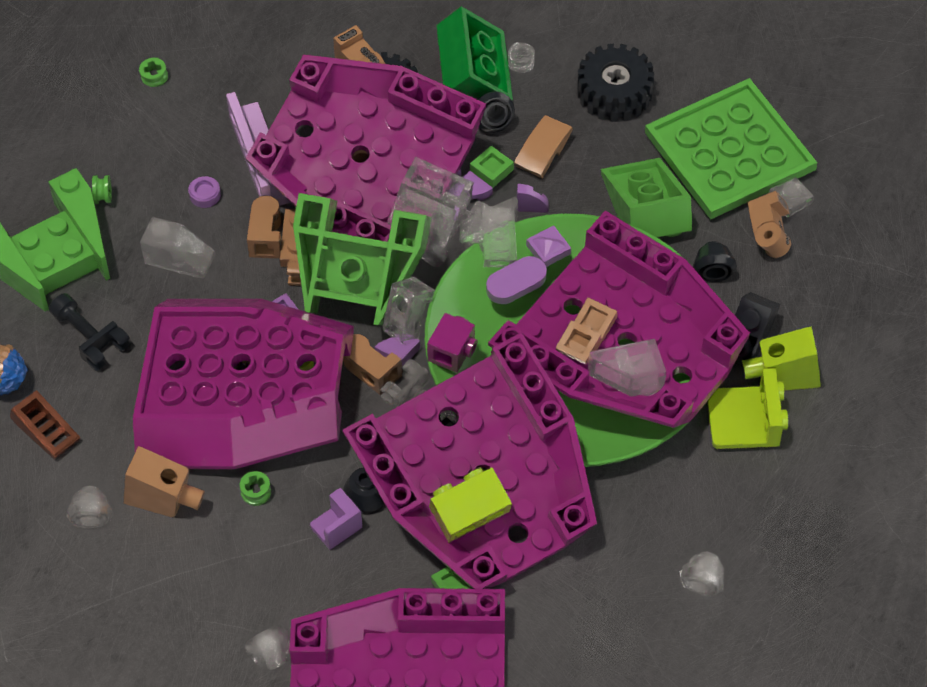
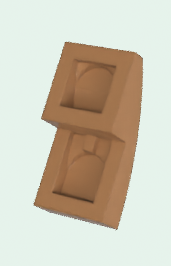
[514,115,573,179]
[556,298,618,365]

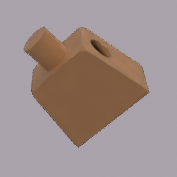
[123,446,205,517]

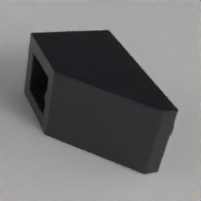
[735,292,781,367]

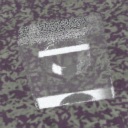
[769,177,814,218]

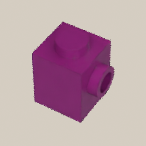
[427,313,478,373]

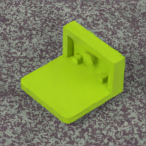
[707,368,788,449]

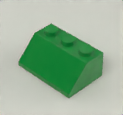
[436,6,513,101]

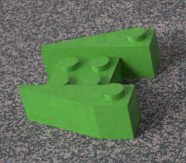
[0,168,110,311]
[293,193,432,326]

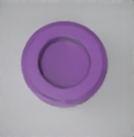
[188,176,221,208]

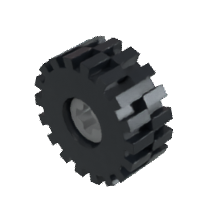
[577,43,654,122]

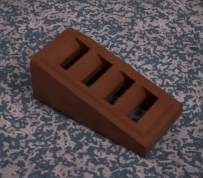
[10,390,80,460]

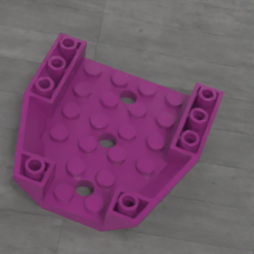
[246,54,486,242]
[488,210,750,428]
[133,299,354,469]
[342,332,597,589]
[289,588,505,687]

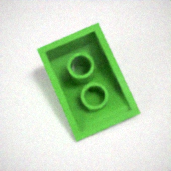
[601,158,692,237]

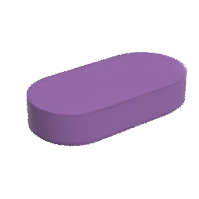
[486,256,547,304]

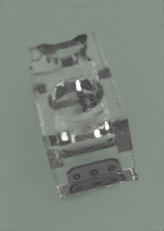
[383,277,435,346]

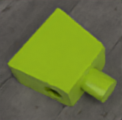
[742,326,821,391]

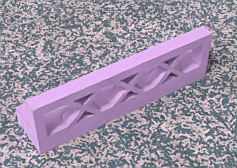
[226,92,291,206]

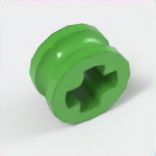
[139,58,168,87]
[92,175,112,204]
[239,471,271,506]

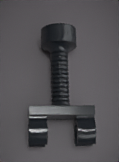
[49,293,131,371]

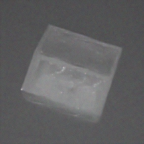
[387,157,474,251]

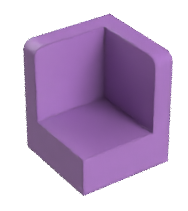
[310,488,363,550]

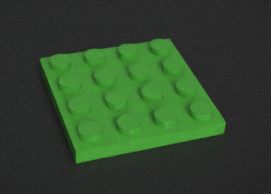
[645,78,817,220]

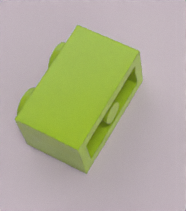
[429,468,512,543]

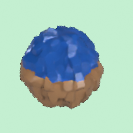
[0,344,28,396]

